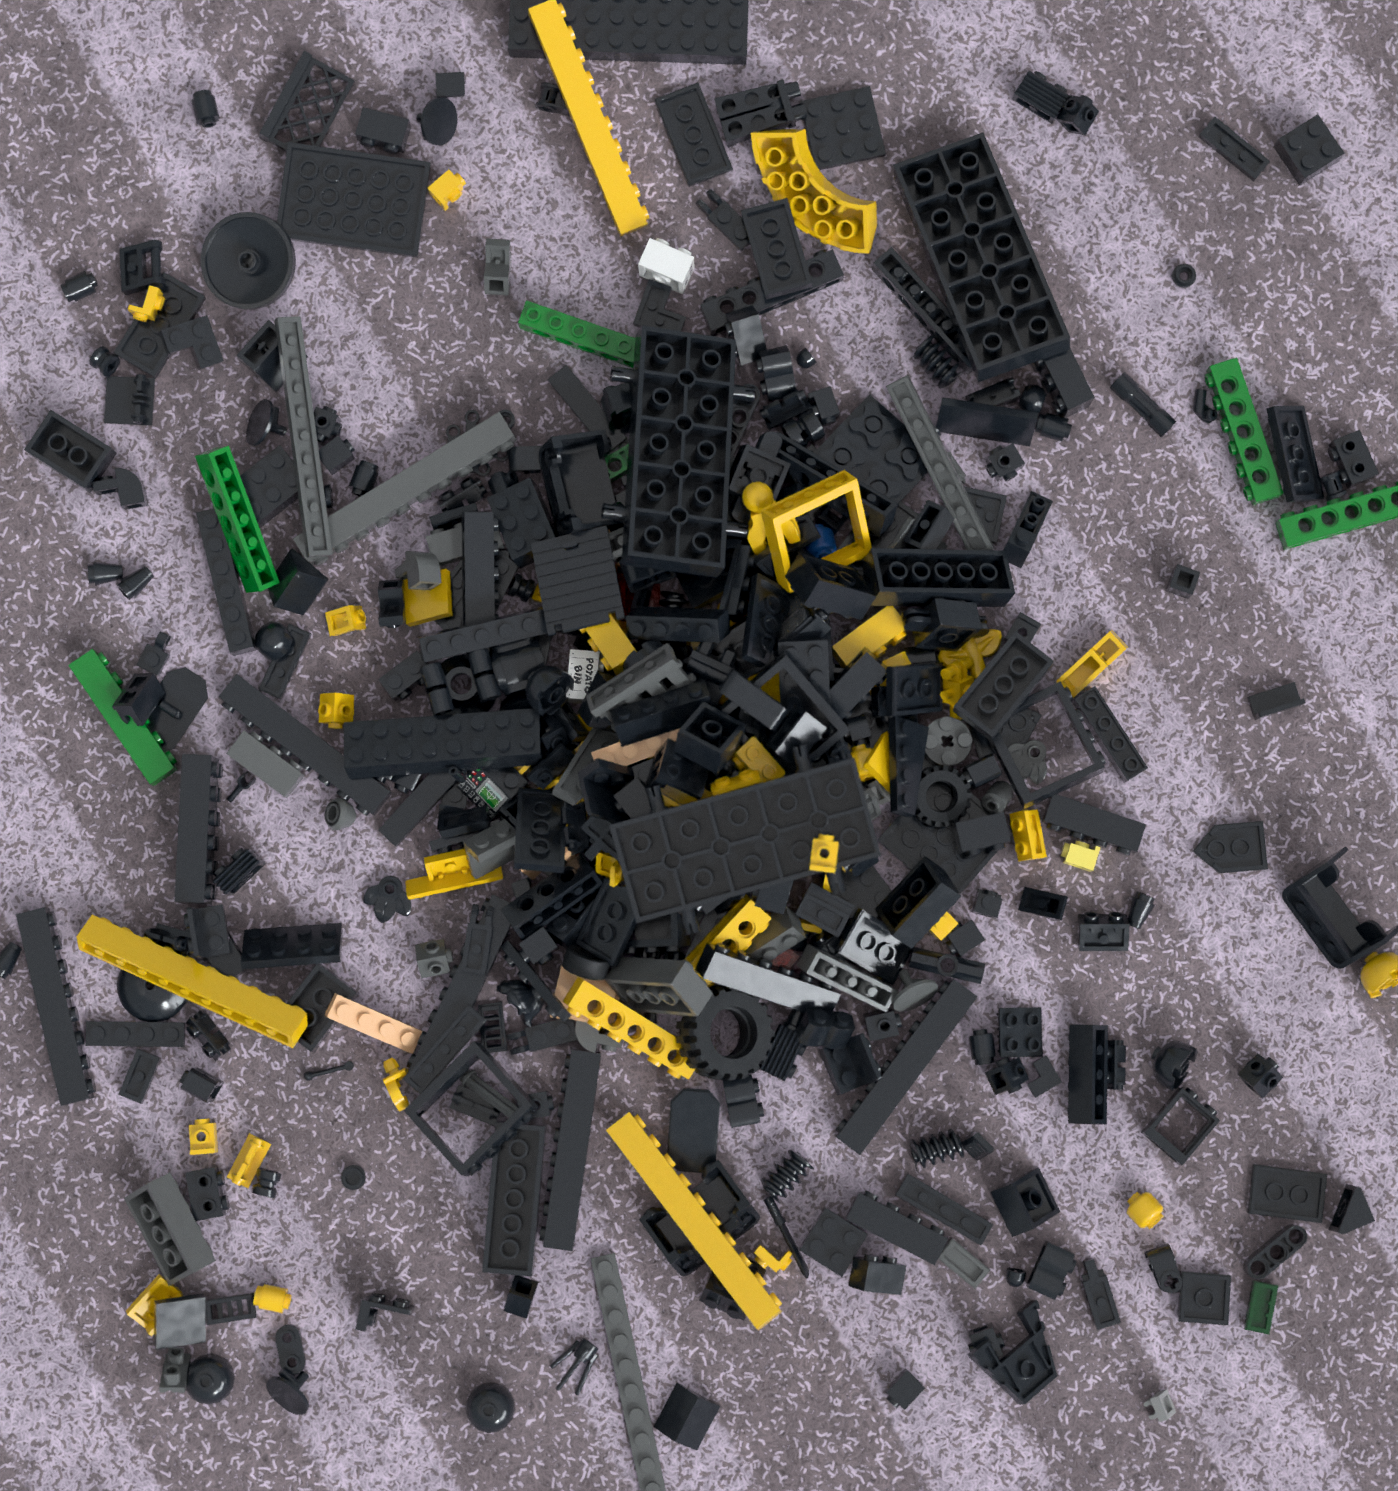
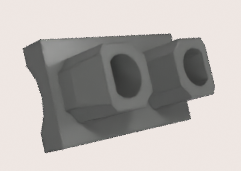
[159,1347,191,1393]

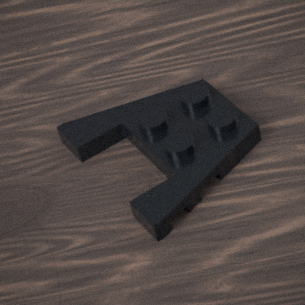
[967,1300,1057,1405]

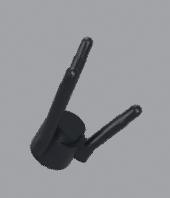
[550,1337,599,1395]

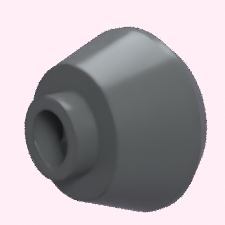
[324,797,356,831]

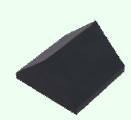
[268,548,329,615]
[1328,1184,1375,1235]
[653,1382,720,1451]

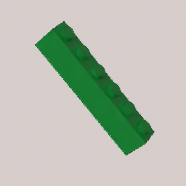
[68,649,178,786]

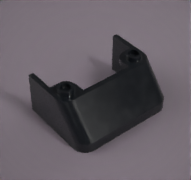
[1282,846,1398,969]

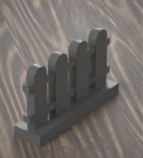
[586,643,696,732]

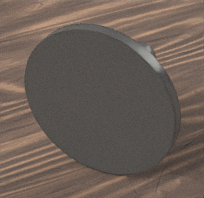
[892,969,938,1012]

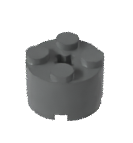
[924,717,972,768]

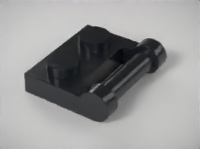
[119,240,164,295]

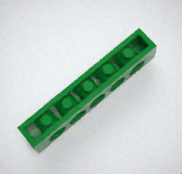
[518,300,635,368]
[1204,357,1284,506]
[195,445,280,593]
[1275,481,1398,550]

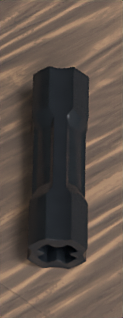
[1110,372,1177,438]

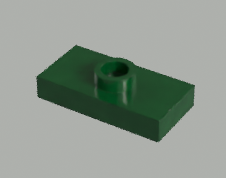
[1244,1280,1278,1335]

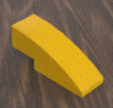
[1056,630,1128,698]

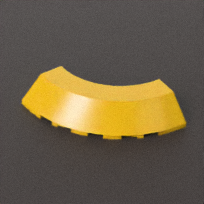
[751,129,877,254]

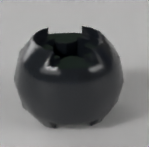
[1018,384,1047,413]

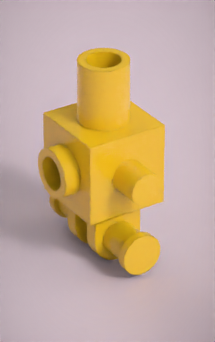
[940,657,974,720]

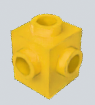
[318,692,354,729]

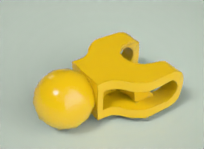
[742,481,800,555]

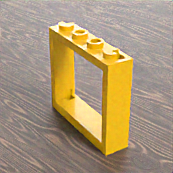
[761,470,872,593]

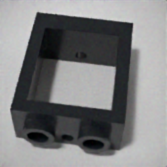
[1141,1087,1220,1166]

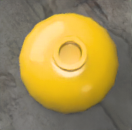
[1360,952,1398,998]

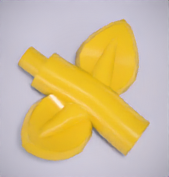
[938,629,1002,680]

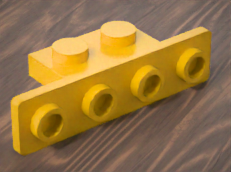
[405,849,503,900]

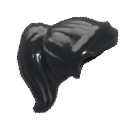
[496,979,545,1027]

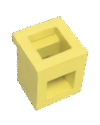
[1060,841,1101,872]

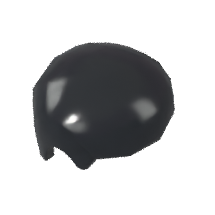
[254,621,293,660]

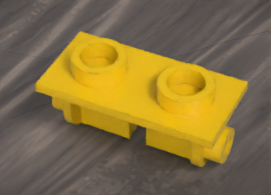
[227,1133,271,1188]

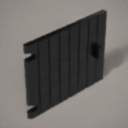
[531,525,625,636]

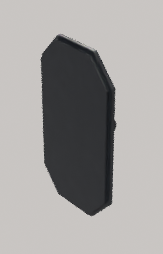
[147,667,208,751]
[667,1088,720,1173]

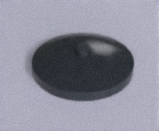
[200,212,296,310]

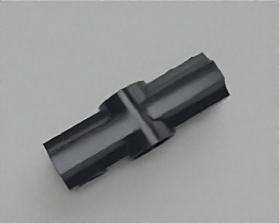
[908,947,985,984]

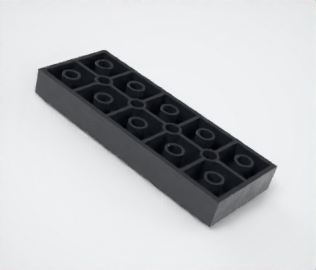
[508,0,749,65]
[893,132,1070,382]

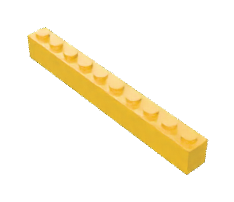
[528,0,650,237]
[76,915,308,1048]
[606,1112,782,1330]

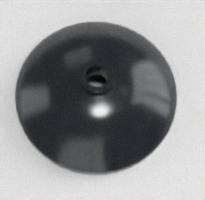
[117,969,187,1022]

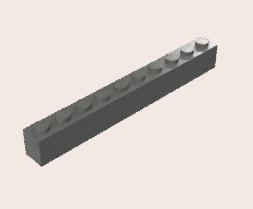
[293,412,517,566]

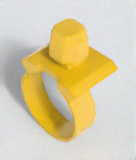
[383,1057,409,1112]

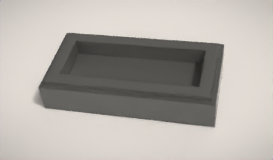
[938,1238,990,1289]

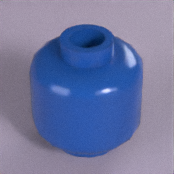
[805,524,837,559]

